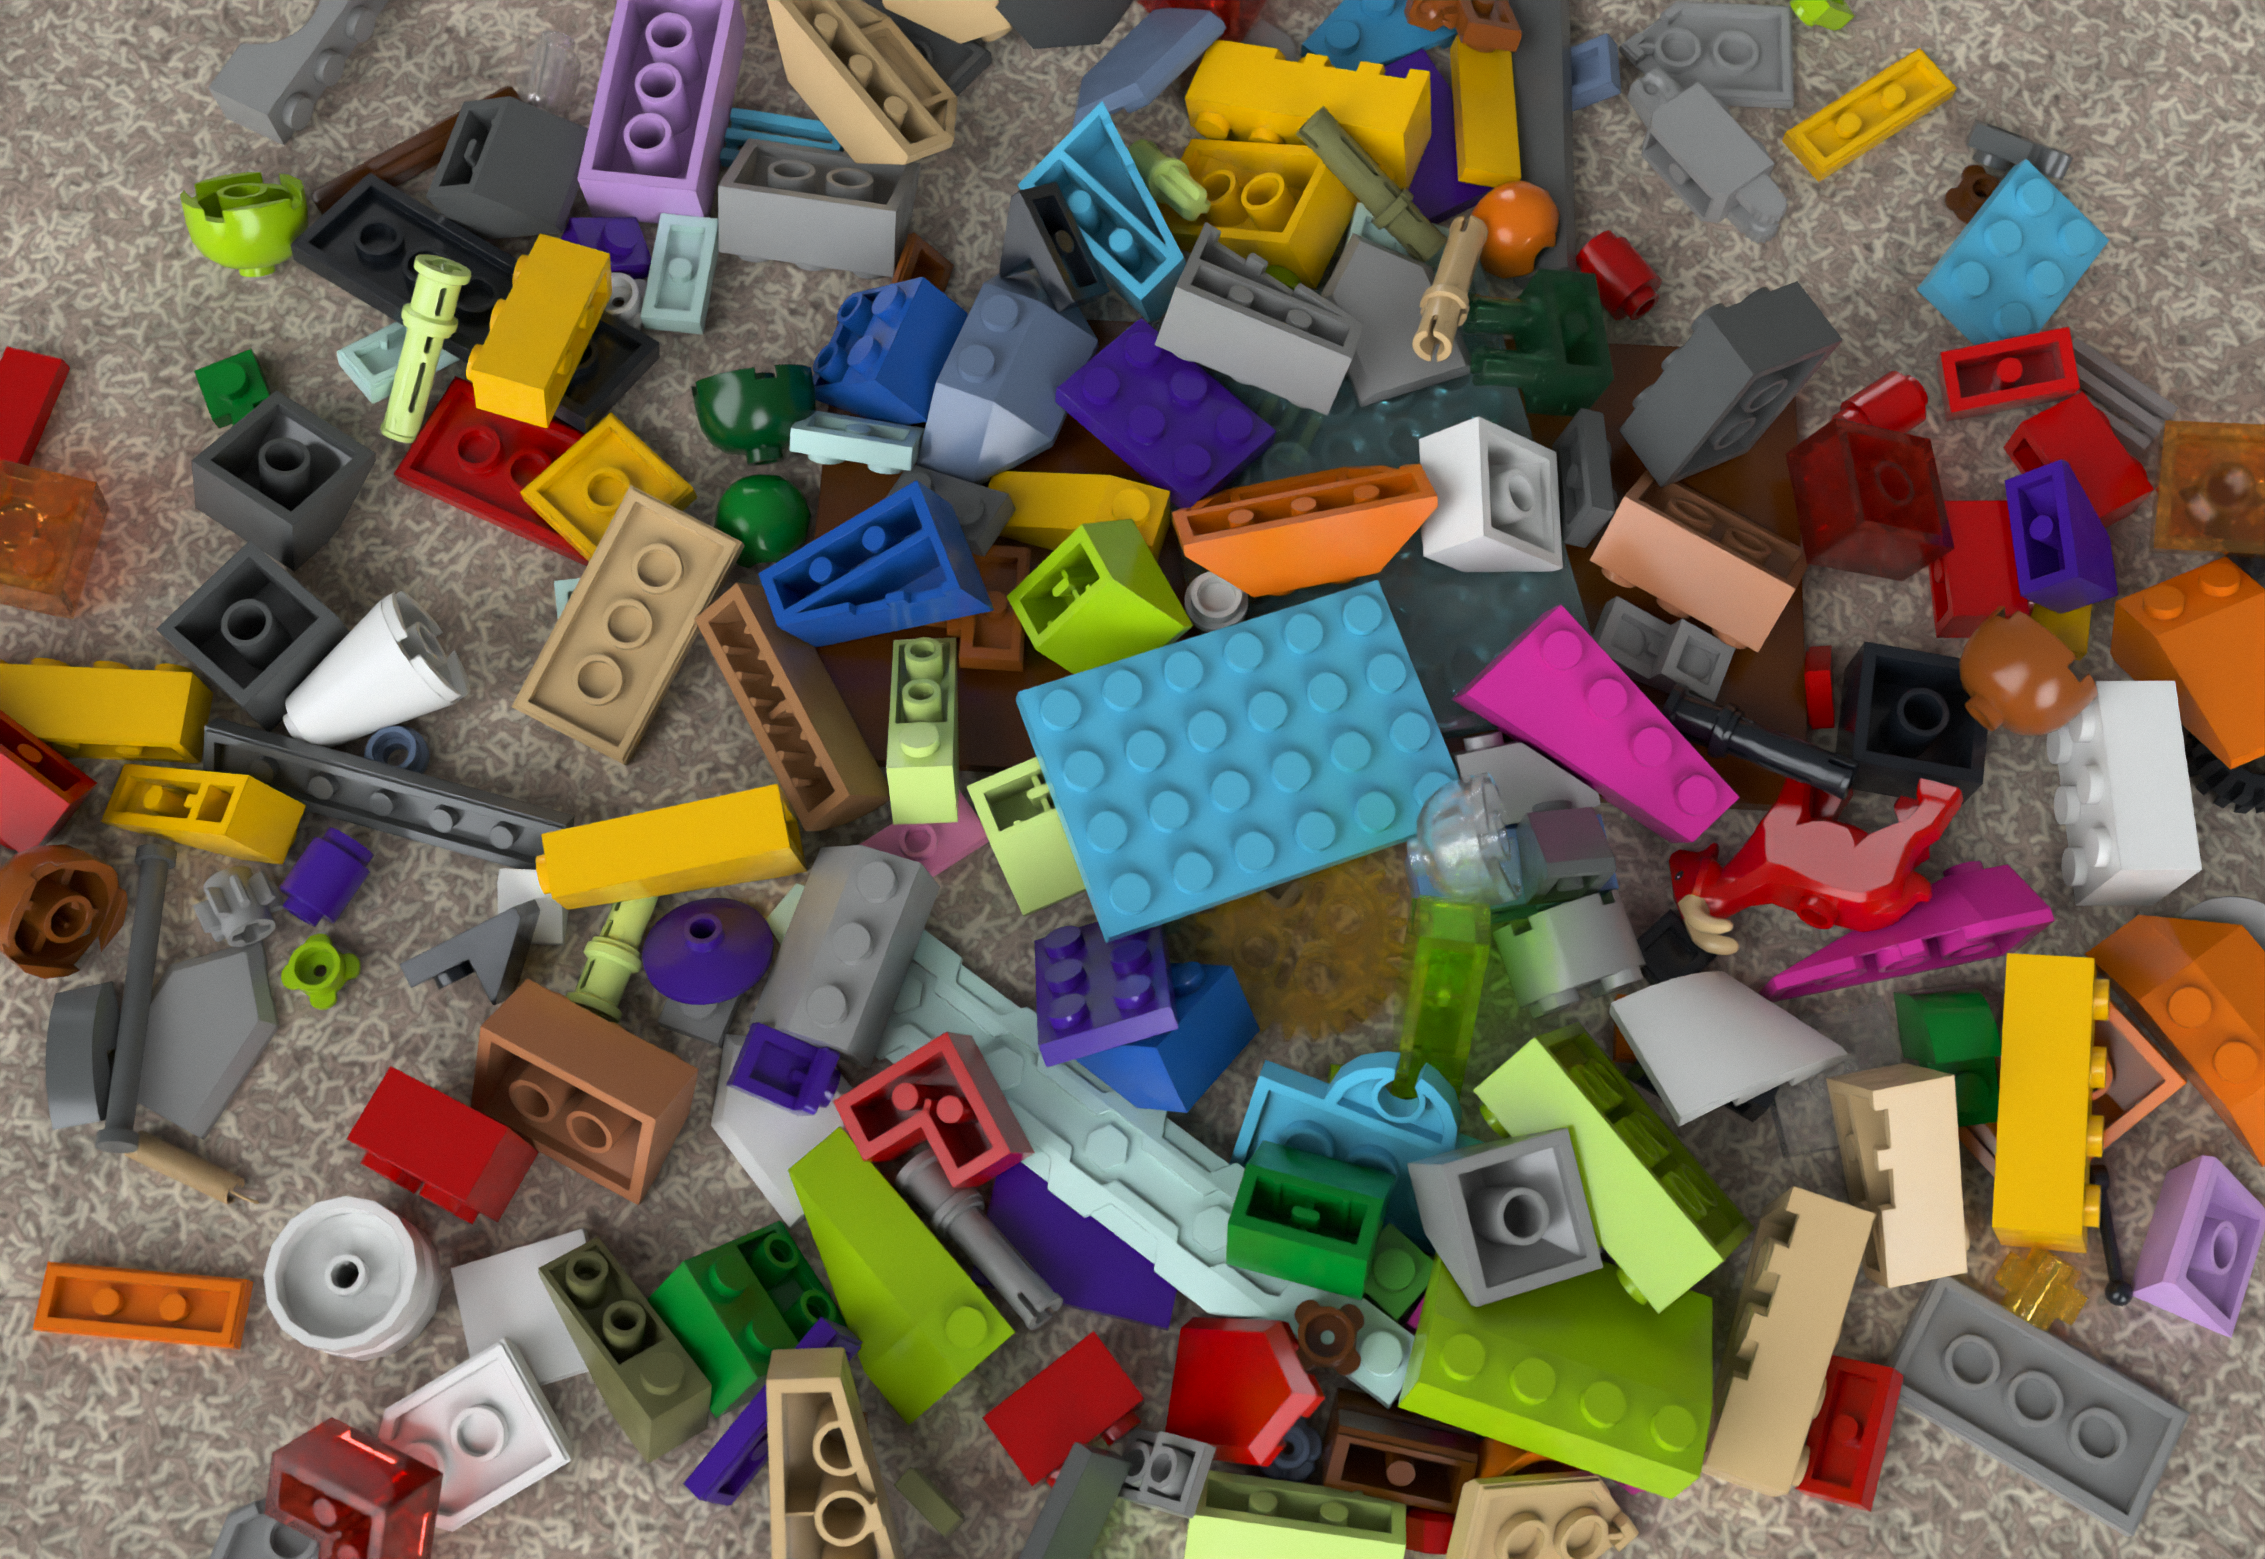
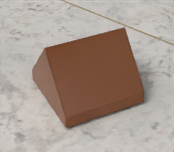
[891,232,954,293]

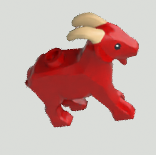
[1669,776,1963,956]

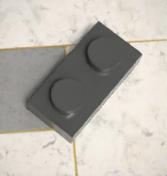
[1552,408,1618,548]
[886,465,1016,557]

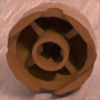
[1959,606,2099,736]
[0,844,128,979]

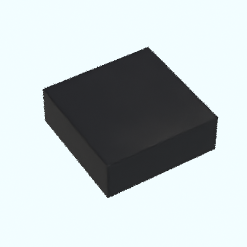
[1637,909,1717,985]

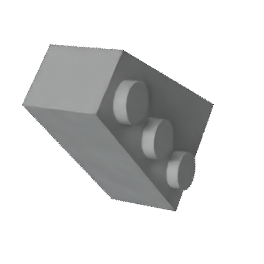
[1155,222,1365,415]

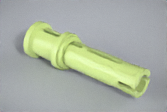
[380,254,471,443]
[565,896,659,1024]

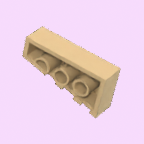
[1701,1186,1876,1497]

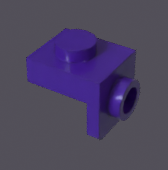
[561,217,652,279]
[726,1022,841,1116]

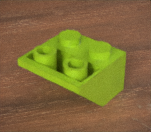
[1007,519,1193,674]

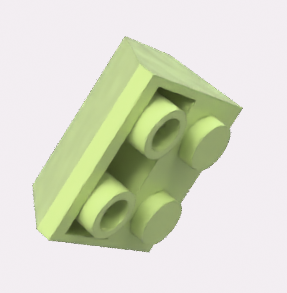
[966,757,1086,917]

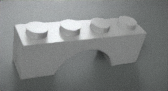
[208,0,389,146]

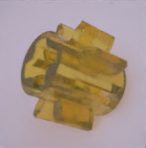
[1994,1245,2088,1332]

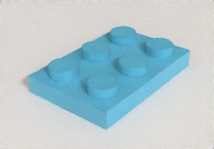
[1916,159,2109,345]

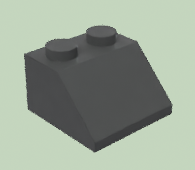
[191,390,376,572]

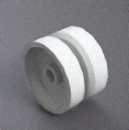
[263,1196,443,1361]

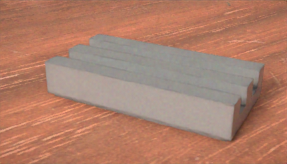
[2056,338,2178,458]

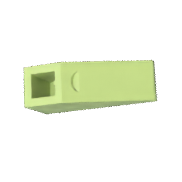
[886,637,959,825]

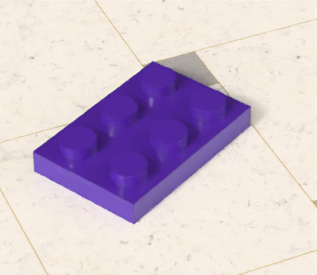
[1055,318,1276,509]
[1034,921,1179,1067]

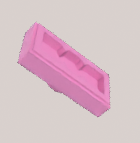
[859,790,989,877]

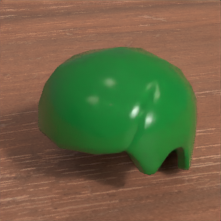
[714,474,811,569]

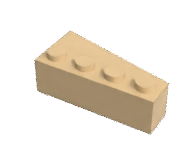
[766,1347,905,1559]

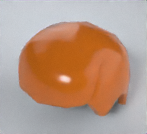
[1471,181,1560,279]

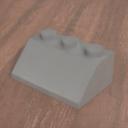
[718,138,920,279]
[748,845,940,1069]

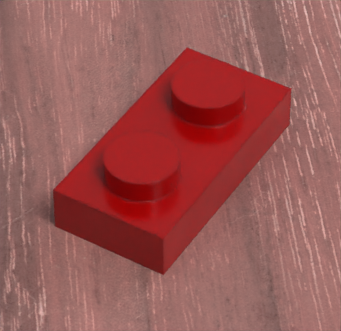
[1795,1355,1904,1512]

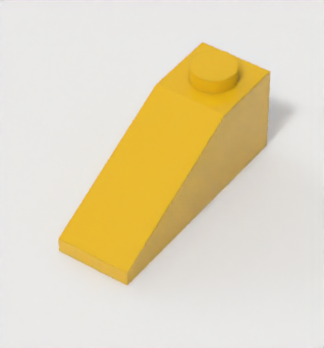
[988,471,1170,562]
[101,764,306,865]

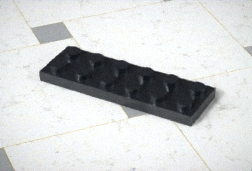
[290,173,660,434]

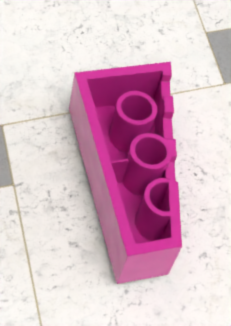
[1452,605,1740,843]

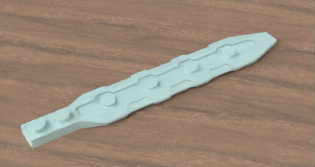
[765,883,1415,1409]

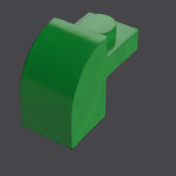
[1893,984,2002,1127]

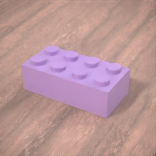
[577,0,747,224]

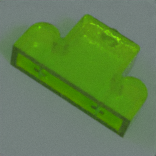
[1385,894,1491,1101]

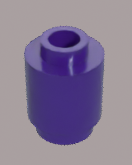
[278,827,374,927]

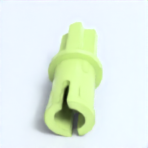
[1128,139,1211,221]

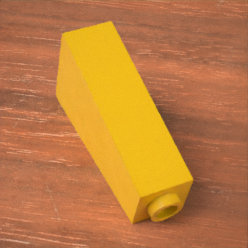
[536,784,807,910]

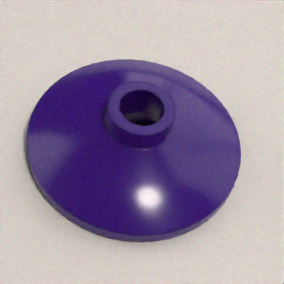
[642,898,774,1005]

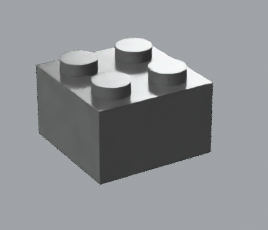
[156,540,350,732]

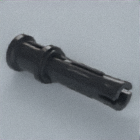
[1662,682,1860,800]

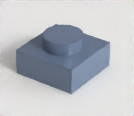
[1571,33,1621,112]

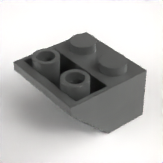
[426,96,588,240]

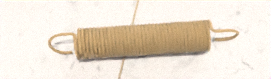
[124,1130,259,1204]

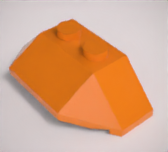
[1172,464,1438,598]
[2084,915,2265,1167]

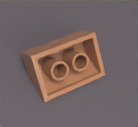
[1590,469,1814,652]
[470,978,699,1205]

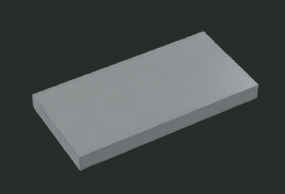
[1886,1276,2190,1537]

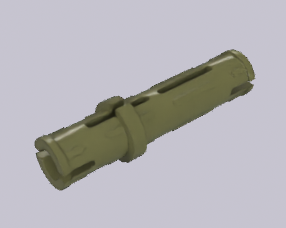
[1295,106,1448,263]

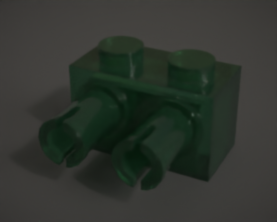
[1463,268,1614,417]

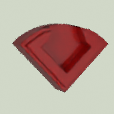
[1804,645,1835,729]

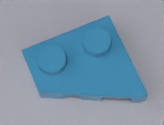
[1301,0,1458,71]

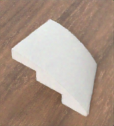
[1609,971,1848,1127]

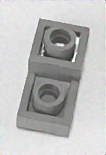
[1117,1427,1216,1519]

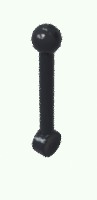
[2089,1164,2133,1306]

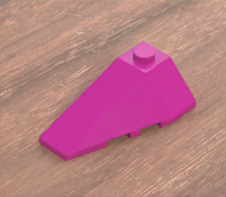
[1759,861,2055,1002]

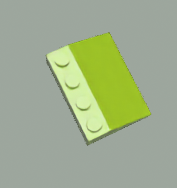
[1473,1021,1755,1313]
[1398,1251,1713,1500]

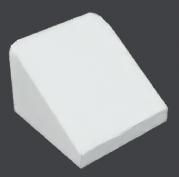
[497,868,569,945]

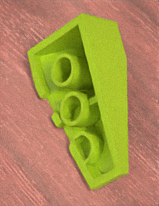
[788,1126,1015,1426]

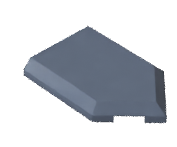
[1072,7,1226,130]

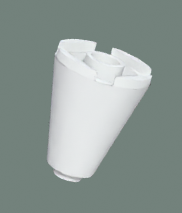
[283,591,470,748]

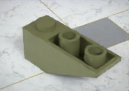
[538,1237,712,1464]

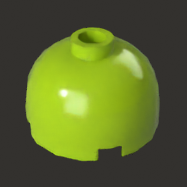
[180,172,308,277]

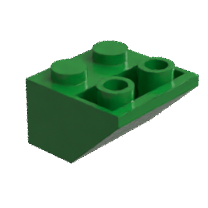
[1226,1140,1396,1301]
[647,1220,847,1419]

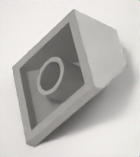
[1407,1128,1603,1307]

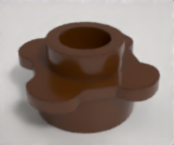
[1944,165,2000,224]
[1294,1300,1365,1376]

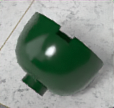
[691,364,816,466]

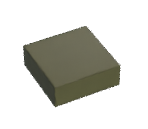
[894,1467,965,1539]

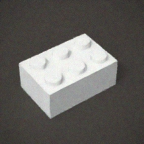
[2046,681,2202,906]

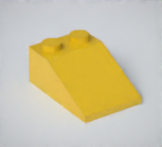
[1156,139,1360,289]

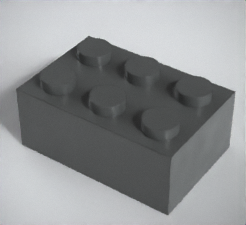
[1619,281,1843,488]

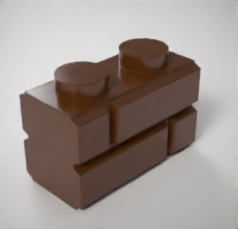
[1322,1387,1479,1515]

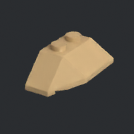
[767,0,958,165]

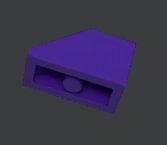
[2004,459,2119,614]

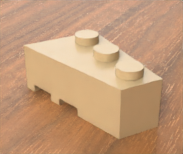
[1826,1063,1970,1288]

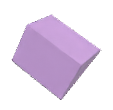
[2131,1155,2265,1338]

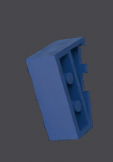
[758,480,994,647]

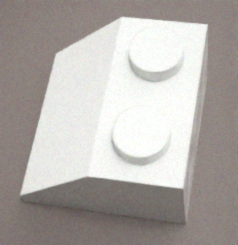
[1419,416,1563,572]

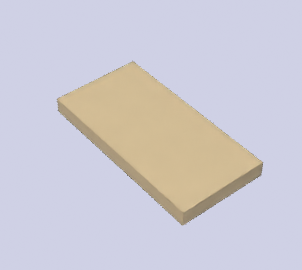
[512,485,745,766]

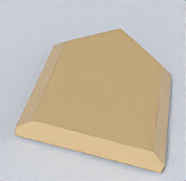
[1445,1470,1639,1559]

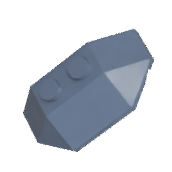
[917,272,1098,485]

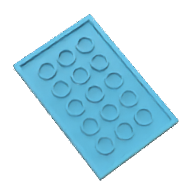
[1016,580,1474,943]

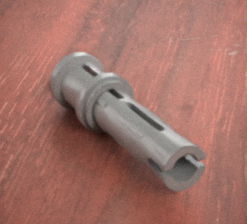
[894,1147,1063,1330]

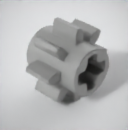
[193,866,284,947]

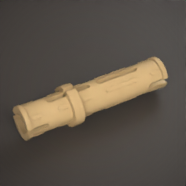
[1412,215,1488,362]

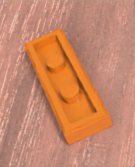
[32,1261,253,1350]

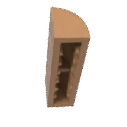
[694,582,890,831]

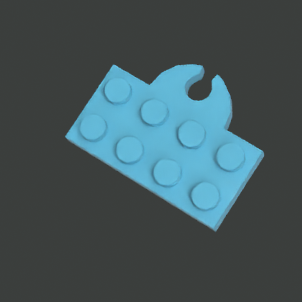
[1229,1051,1485,1255]

